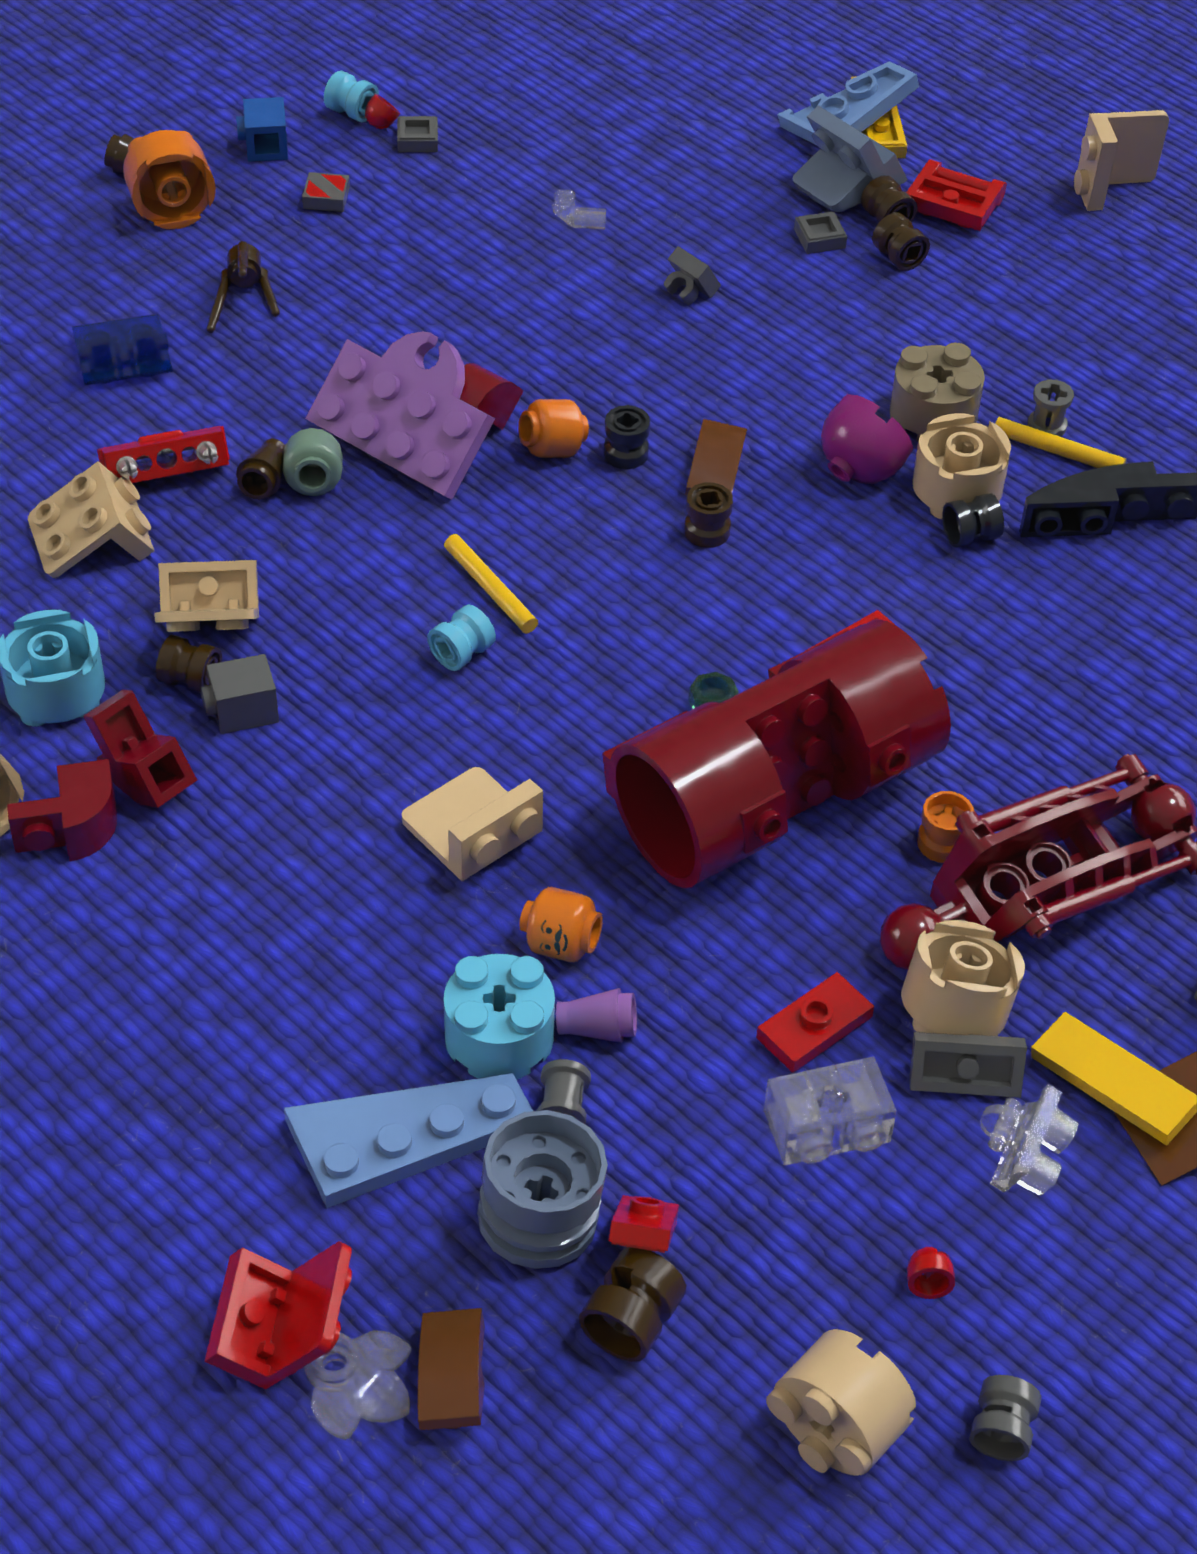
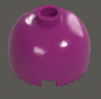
[821,394,913,484]

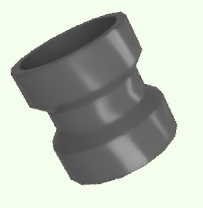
[969,1375,1042,1461]

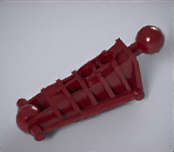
[880,754,1197,970]

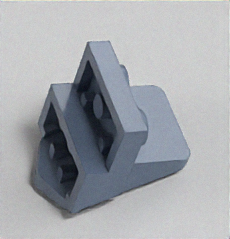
[792,105,907,212]

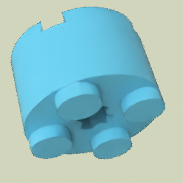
[0,610,105,726]
[444,954,555,1080]

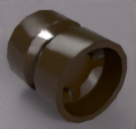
[579,1247,687,1362]

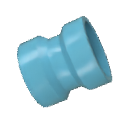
[324,70,379,123]
[427,604,496,671]

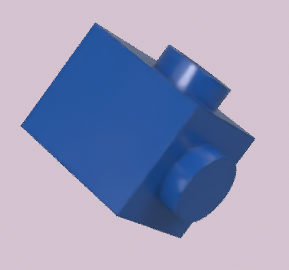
[236,97,288,162]

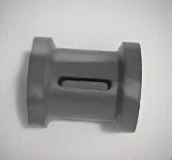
[1027,379,1074,436]
[536,1059,591,1124]

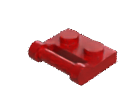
[906,159,1007,231]

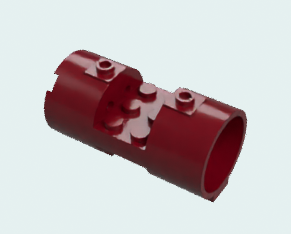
[602,619,951,888]

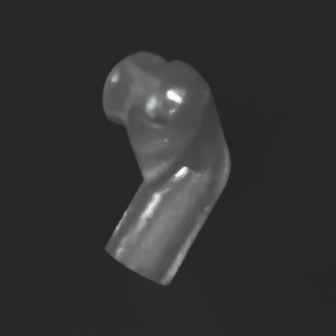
[551,189,606,230]

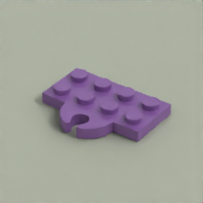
[305,331,495,499]

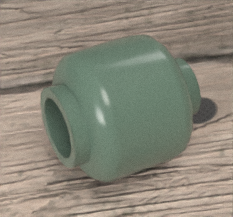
[282,428,343,496]

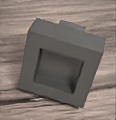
[664,246,721,305]

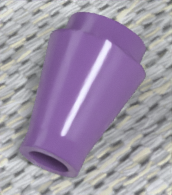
[556,988,637,1043]

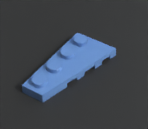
[284,1073,533,1208]

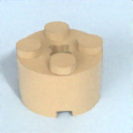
[912,413,1011,519]
[901,920,1025,1036]
[766,1329,916,1476]

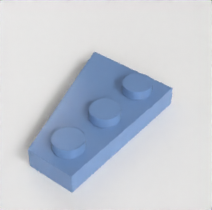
[777,61,919,145]

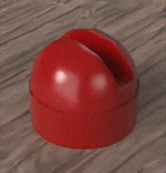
[365,93,401,129]
[907,1246,955,1299]

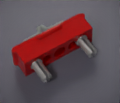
[97,426,230,483]

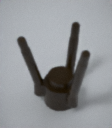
[207,241,280,333]

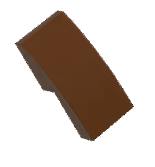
[685,419,747,495]
[418,1308,485,1430]

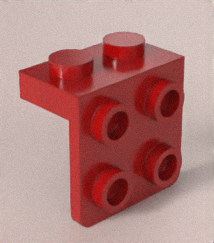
[204,1241,352,1389]

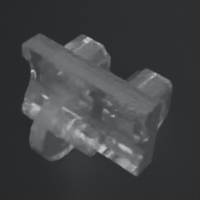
[979,1084,1079,1196]

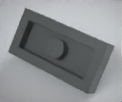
[909,1032,1027,1098]

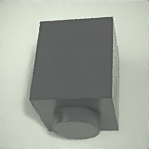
[200,654,279,734]

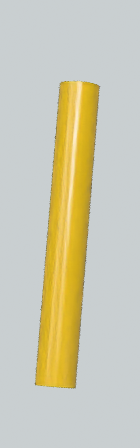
[995,417,1126,468]
[444,534,538,634]

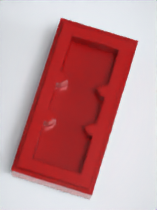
[756,972,874,1073]
[609,1195,679,1253]

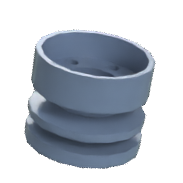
[477,1110,608,1269]

